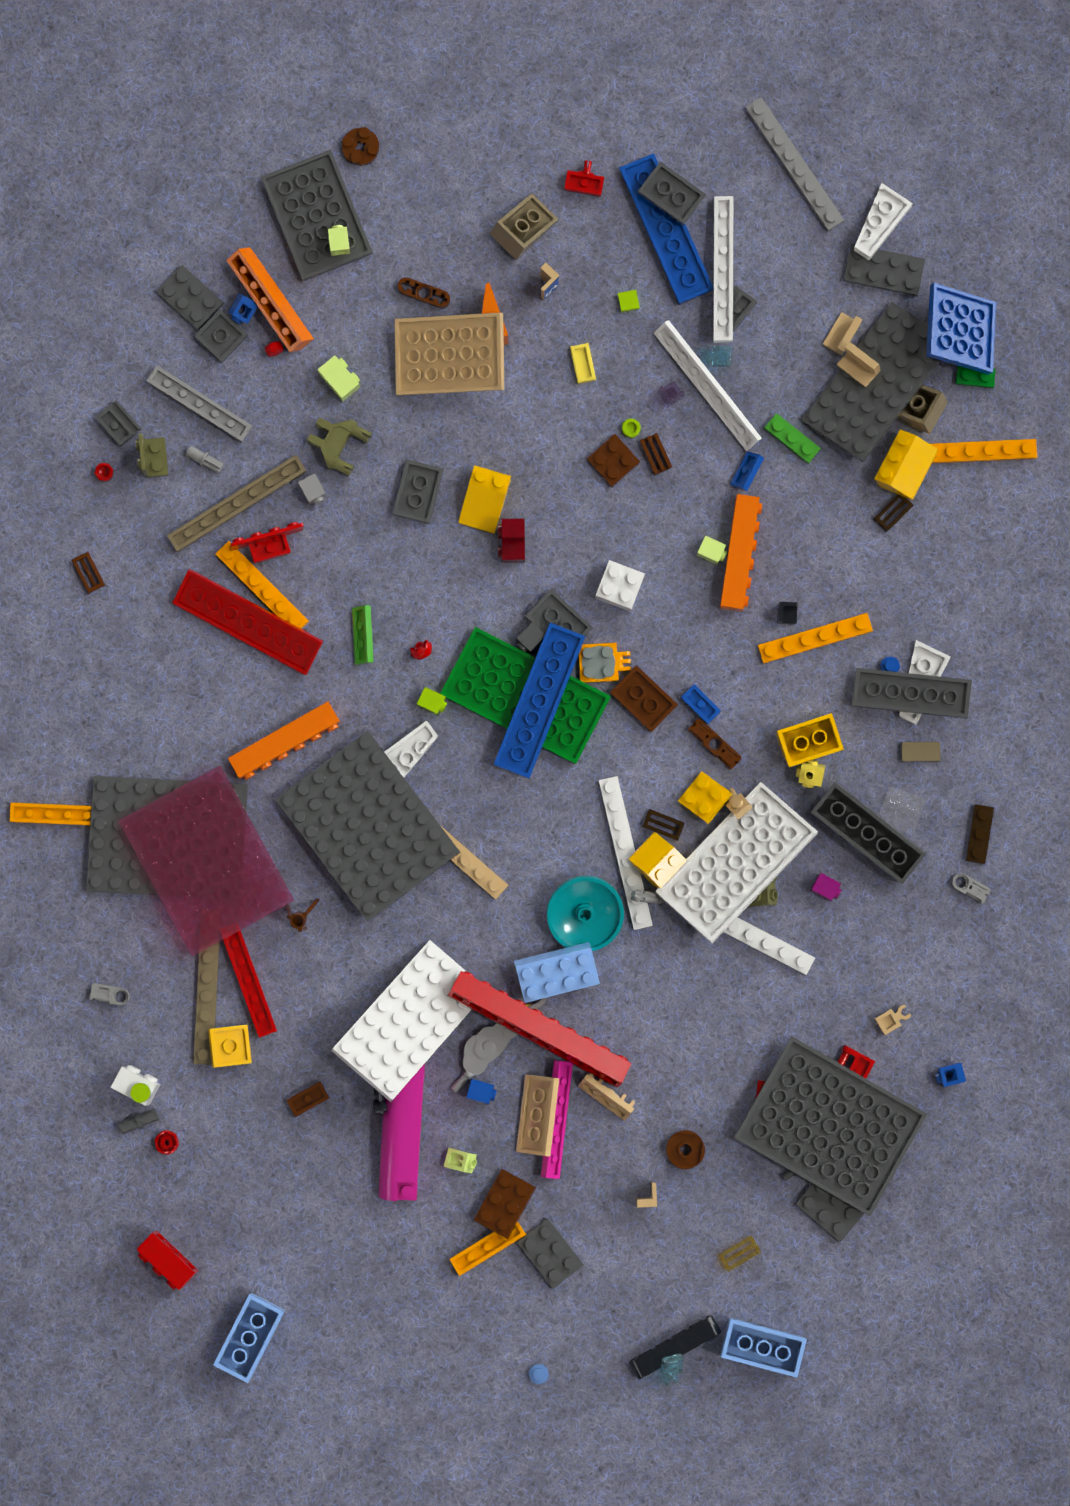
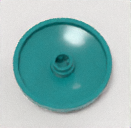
[546,876,624,951]

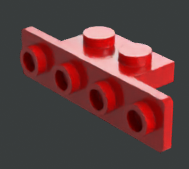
[229,522,304,564]

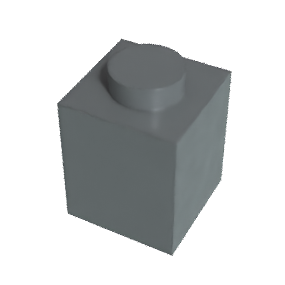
[516,622,545,654]

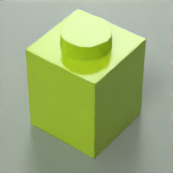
[417,687,448,716]

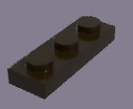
[965,804,994,864]

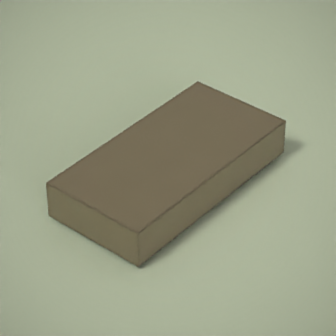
[901,742,940,762]

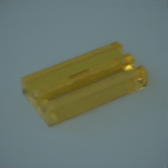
[718,1235,761,1272]

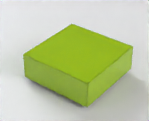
[617,290,640,313]

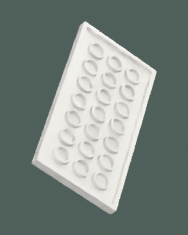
[655,782,818,944]
[331,940,472,1102]

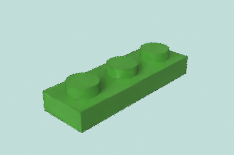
[764,413,821,464]
[352,605,374,665]

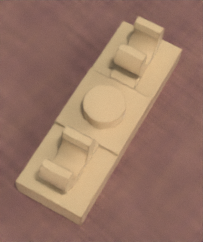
[578,1073,635,1121]

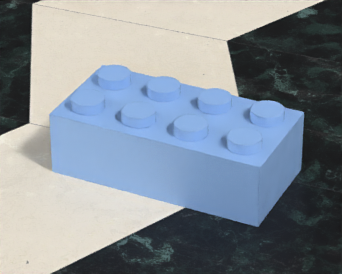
[514,942,600,1003]
[213,1293,286,1383]
[720,1317,807,1378]

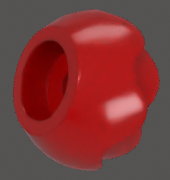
[410,640,432,660]
[154,1130,179,1155]

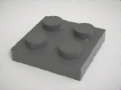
[194,309,248,363]

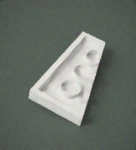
[854,183,913,260]
[899,640,950,725]
[385,721,438,778]

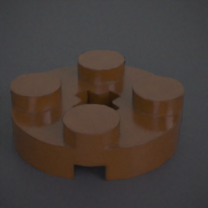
[342,127,380,166]
[666,1130,705,1169]

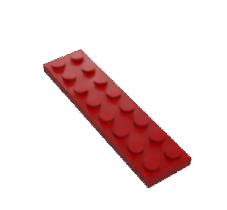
[172,569,324,675]

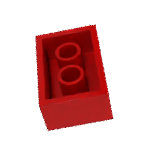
[136,1231,199,1290]

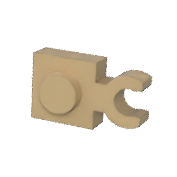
[726,788,753,819]
[874,1005,911,1035]

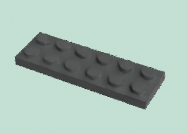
[852,668,972,719]

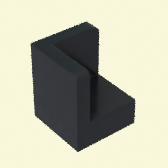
[777,602,799,625]

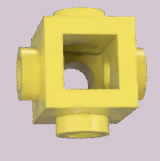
[796,760,826,788]

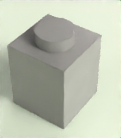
[298,474,327,505]

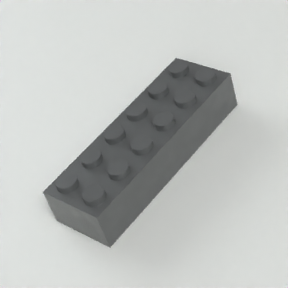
[811,781,926,884]

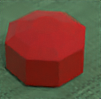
[265,341,284,357]
[95,463,114,482]

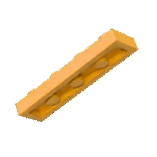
[449,1222,526,1276]

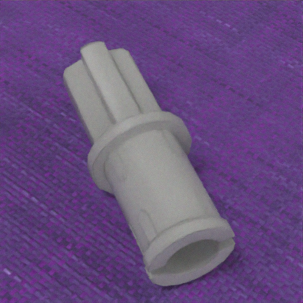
[186,446,223,473]

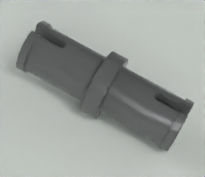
[118,1109,159,1134]

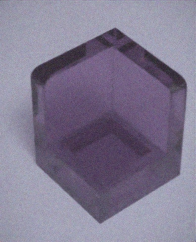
[658,381,685,407]

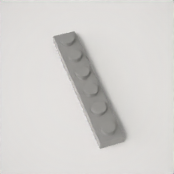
[147,366,252,443]

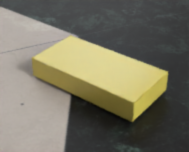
[570,343,596,384]

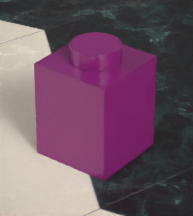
[810,873,842,902]

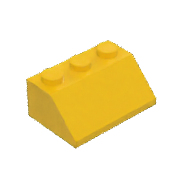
[874,429,939,500]
[775,713,844,767]

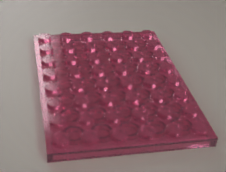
[118,765,295,957]

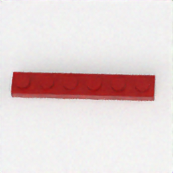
[219,922,277,1038]

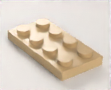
[516,1074,559,1156]

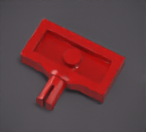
[564,160,605,197]

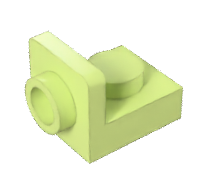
[444,1148,477,1173]

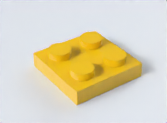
[678,771,732,824]
[208,1025,252,1068]

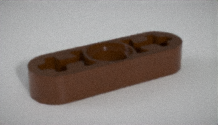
[398,277,450,309]

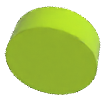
[622,418,641,438]
[130,1083,151,1103]

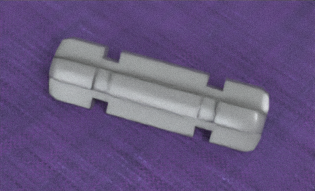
[631,890,665,904]

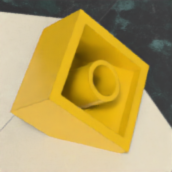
[628,832,687,888]

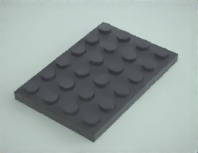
[261,150,373,281]

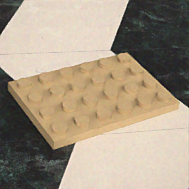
[395,313,504,396]

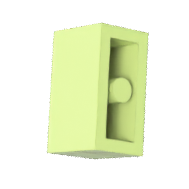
[317,355,360,402]

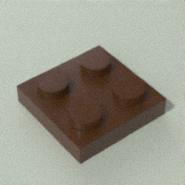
[587,434,640,487]

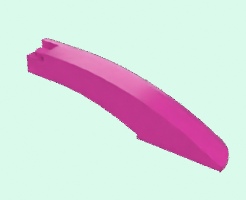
[378,1064,425,1201]

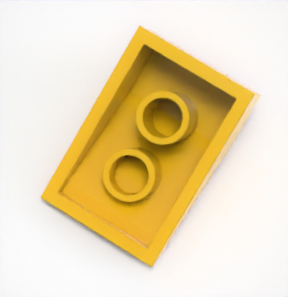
[458,465,511,534]

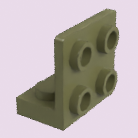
[136,433,169,478]

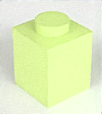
[328,225,350,256]
[697,536,728,565]

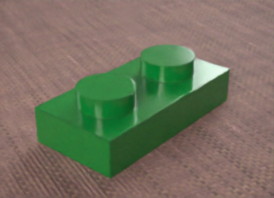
[956,366,996,389]

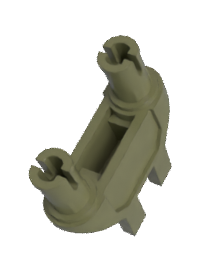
[307,417,372,477]

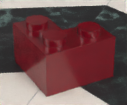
[498,518,525,563]

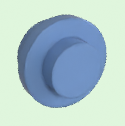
[529,1364,549,1384]

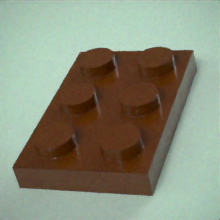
[610,665,678,733]
[474,1169,536,1239]

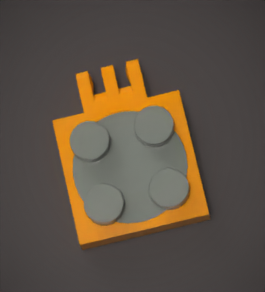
[579,643,631,683]

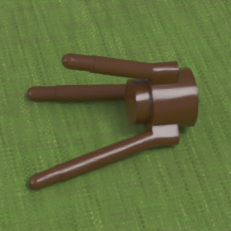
[286,898,319,932]

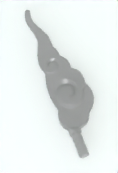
[450,997,548,1093]

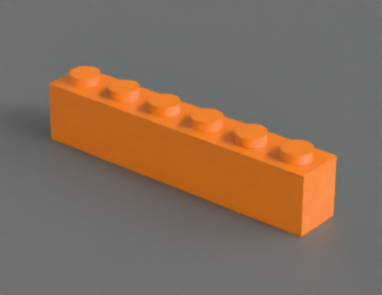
[226,247,314,352]
[720,494,762,612]
[228,701,341,780]

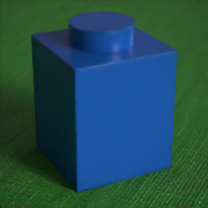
[466,1079,497,1104]

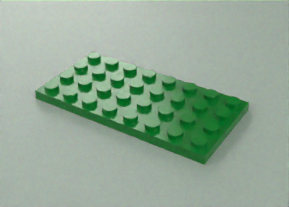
[440,627,611,765]

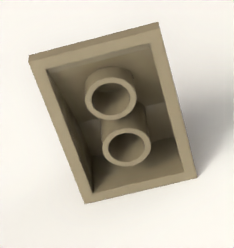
[490,193,559,260]
[897,385,948,434]

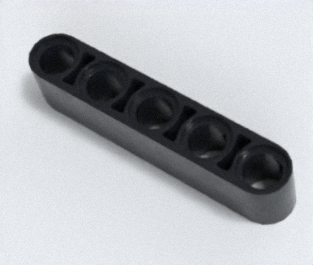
[629,1315,722,1379]

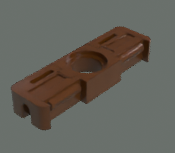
[688,719,742,770]

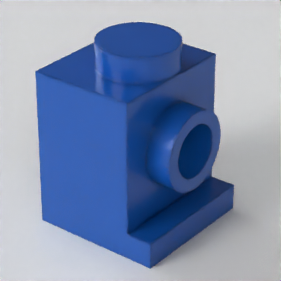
[228,293,258,324]
[935,1063,966,1087]

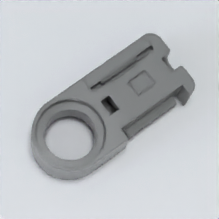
[951,873,990,904]
[90,983,130,1006]

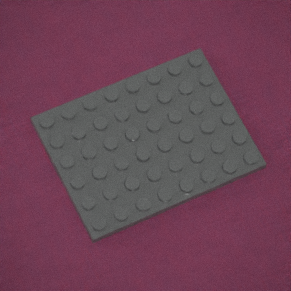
[275,730,461,922]
[86,776,248,899]
[734,1036,927,1216]

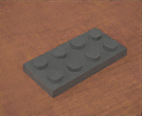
[844,244,925,296]

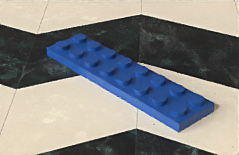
[619,153,714,305]
[494,623,586,779]

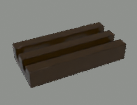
[873,495,914,532]
[642,809,685,841]

